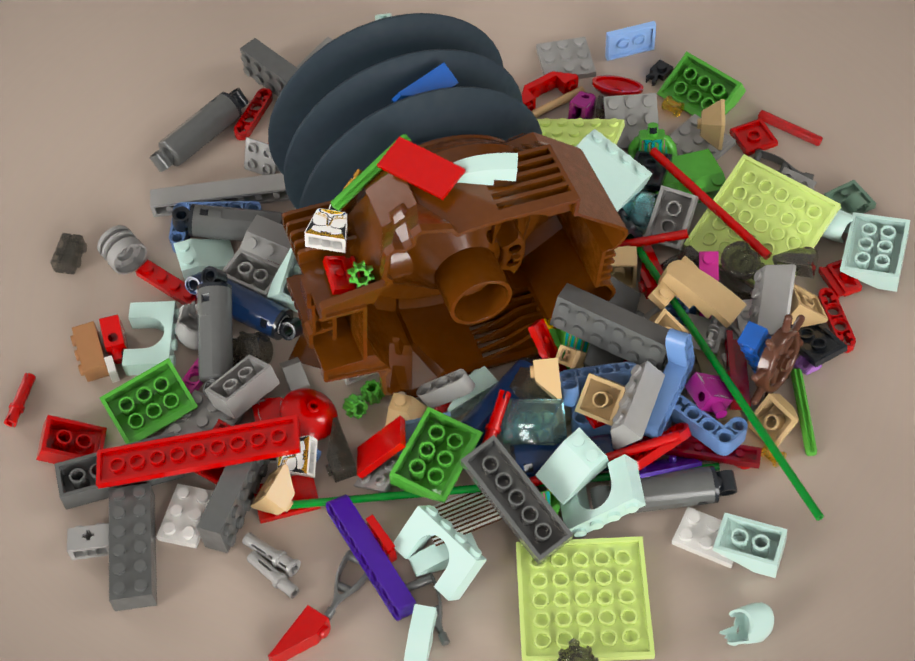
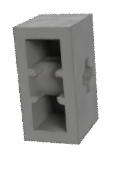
[67,523,109,560]

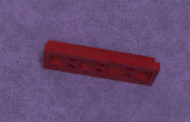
[724,330,751,410]

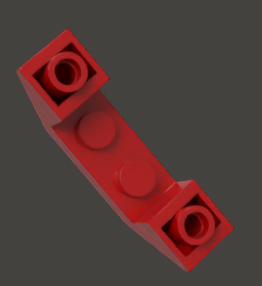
[522,71,578,111]

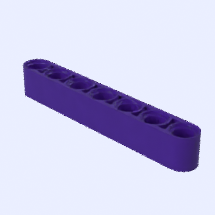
[326,494,417,621]

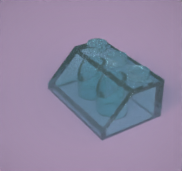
[501,398,567,445]

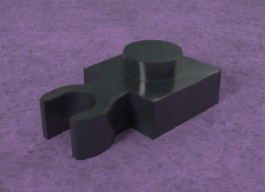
[646,60,674,86]

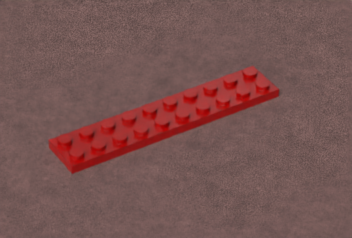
[96,414,301,489]

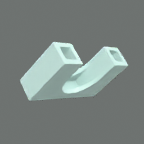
[122,301,180,376]
[560,454,646,538]
[393,505,487,601]

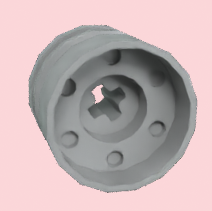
[97,225,147,275]

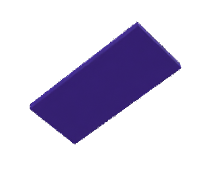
[639,455,702,478]

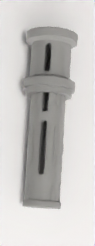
[242,532,301,577]

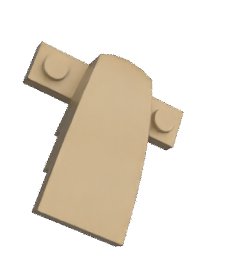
[648,256,747,328]

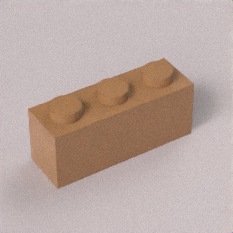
[70,321,109,382]

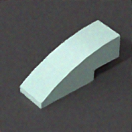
[453,153,518,185]
[409,532,478,577]
[404,604,437,661]

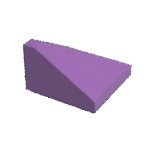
[794,355,822,375]

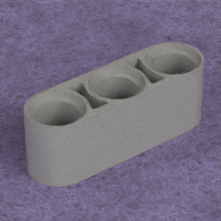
[416,369,475,409]

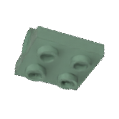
[824,180,877,215]

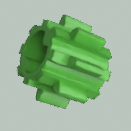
[347,260,374,288]
[360,379,385,405]
[342,393,368,419]

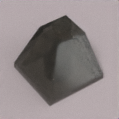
[772,247,819,278]

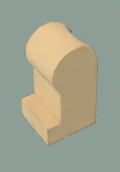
[556,344,586,368]

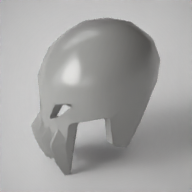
[175,301,198,350]

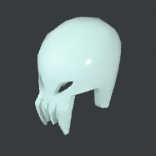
[822,209,854,243]
[719,602,774,646]

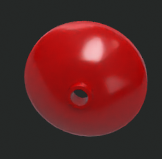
[592,75,644,97]
[279,388,338,441]

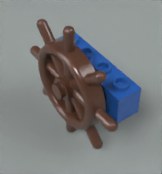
[737,314,805,405]

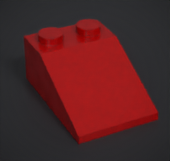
[36,415,107,464]

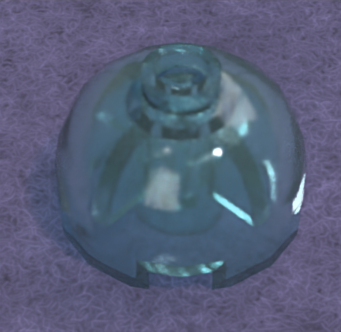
[627,191,658,230]

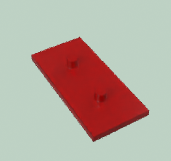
[377,136,466,200]

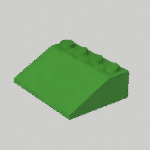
[657,51,746,117]
[648,149,726,206]
[100,358,199,444]
[389,407,483,503]

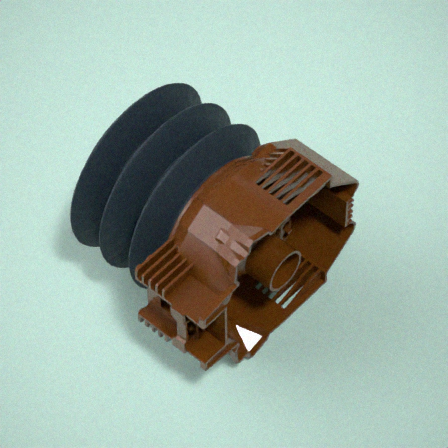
[268,13,628,398]

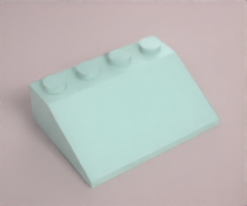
[576,129,653,212]
[840,212,910,292]

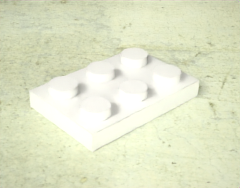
[156,484,213,549]
[672,507,734,568]

